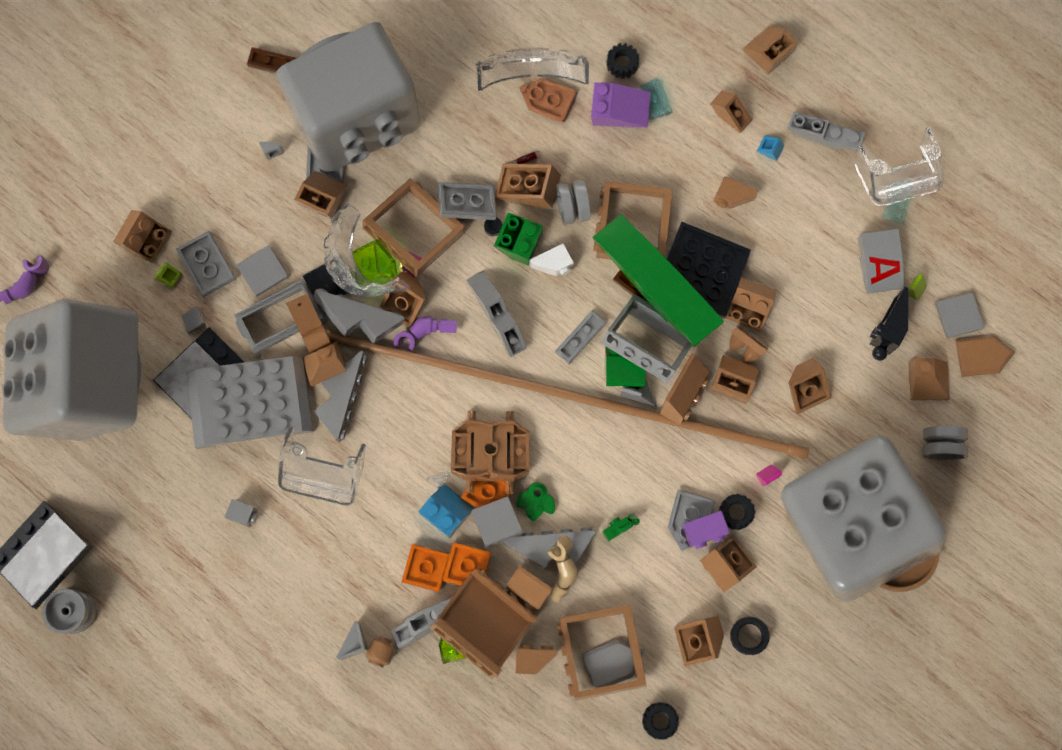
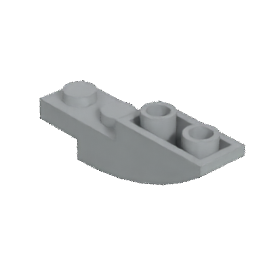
[788,112,865,152]
[391,598,451,649]

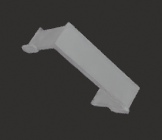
[234,279,328,358]

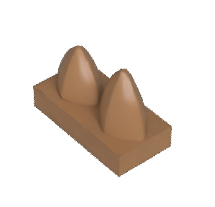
[729,326,768,364]

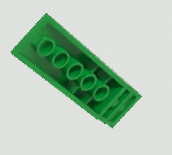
[592,214,724,347]

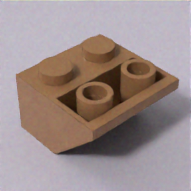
[743,26,798,74]
[294,171,348,220]
[113,210,171,263]
[725,277,777,332]
[710,355,759,404]
[516,645,557,674]

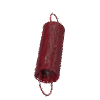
[512,151,541,164]

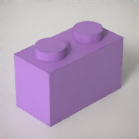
[682,511,730,550]

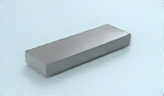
[555,310,607,365]

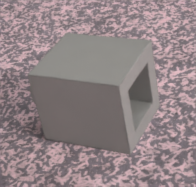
[224,499,258,527]

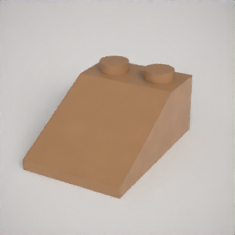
[495,164,561,208]

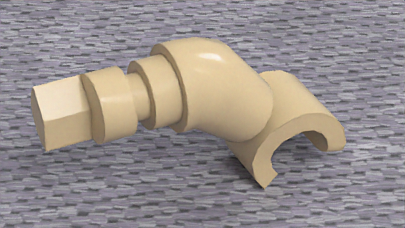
[547,535,578,603]

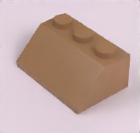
[660,353,709,425]

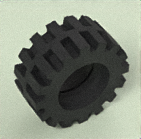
[606,43,639,79]
[719,494,756,530]
[642,702,679,740]

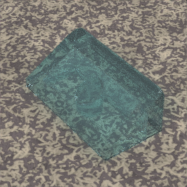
[640,78,672,119]
[882,184,914,224]

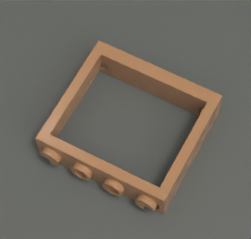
[362,178,465,278]
[593,181,673,260]
[557,605,647,701]

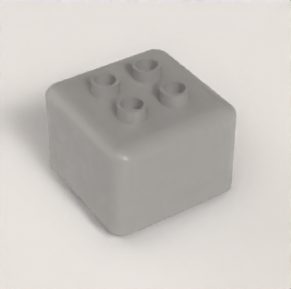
[276,22,420,172]
[2,299,141,441]
[781,435,946,602]

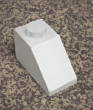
[529,244,574,276]

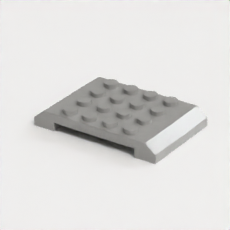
[186,356,313,449]

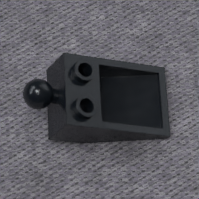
[870,287,908,361]

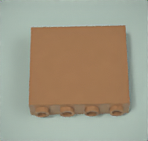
[429,568,538,679]

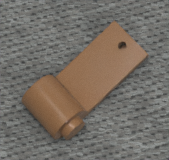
[286,294,333,354]

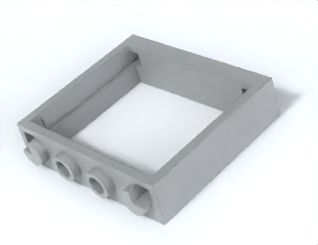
[601,294,692,384]

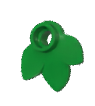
[517,482,555,521]

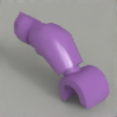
[0,255,49,304]
[394,316,457,351]

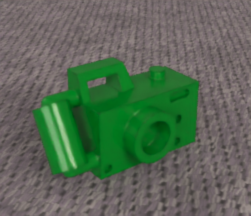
[602,513,640,542]

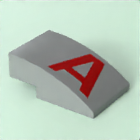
[858,229,904,294]

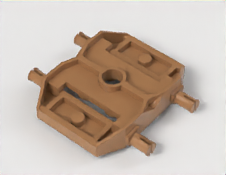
[451,410,529,494]

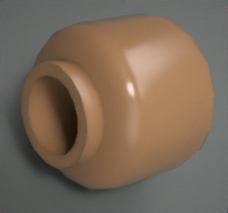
[366,636,396,668]

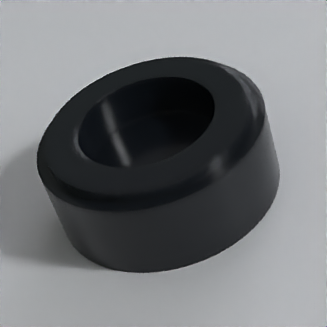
[484,217,502,237]

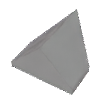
[620,373,657,407]
[336,621,368,660]

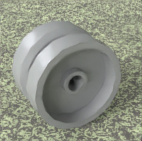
[556,180,591,225]
[923,426,968,460]
[42,589,96,634]

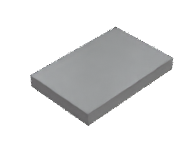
[438,182,497,220]
[176,231,236,297]

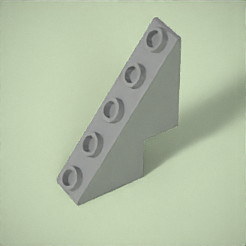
[467,271,527,357]
[313,289,405,344]
[314,351,368,443]
[502,527,595,569]

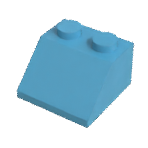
[418,484,475,539]

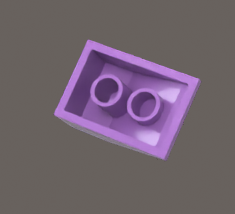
[591,82,651,128]

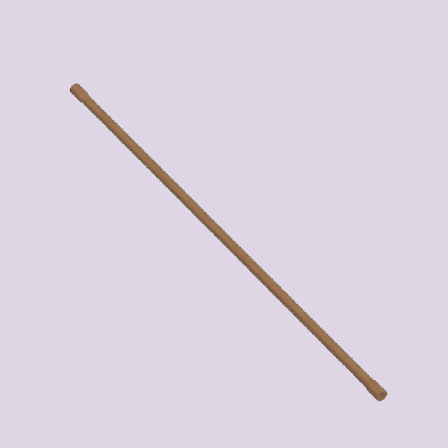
[330,331,809,459]

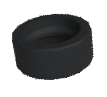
[730,617,770,655]

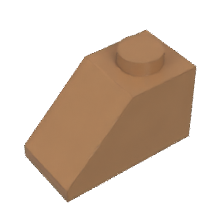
[710,91,752,133]
[713,176,759,209]

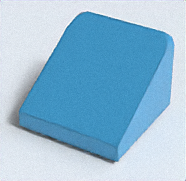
[757,135,784,160]

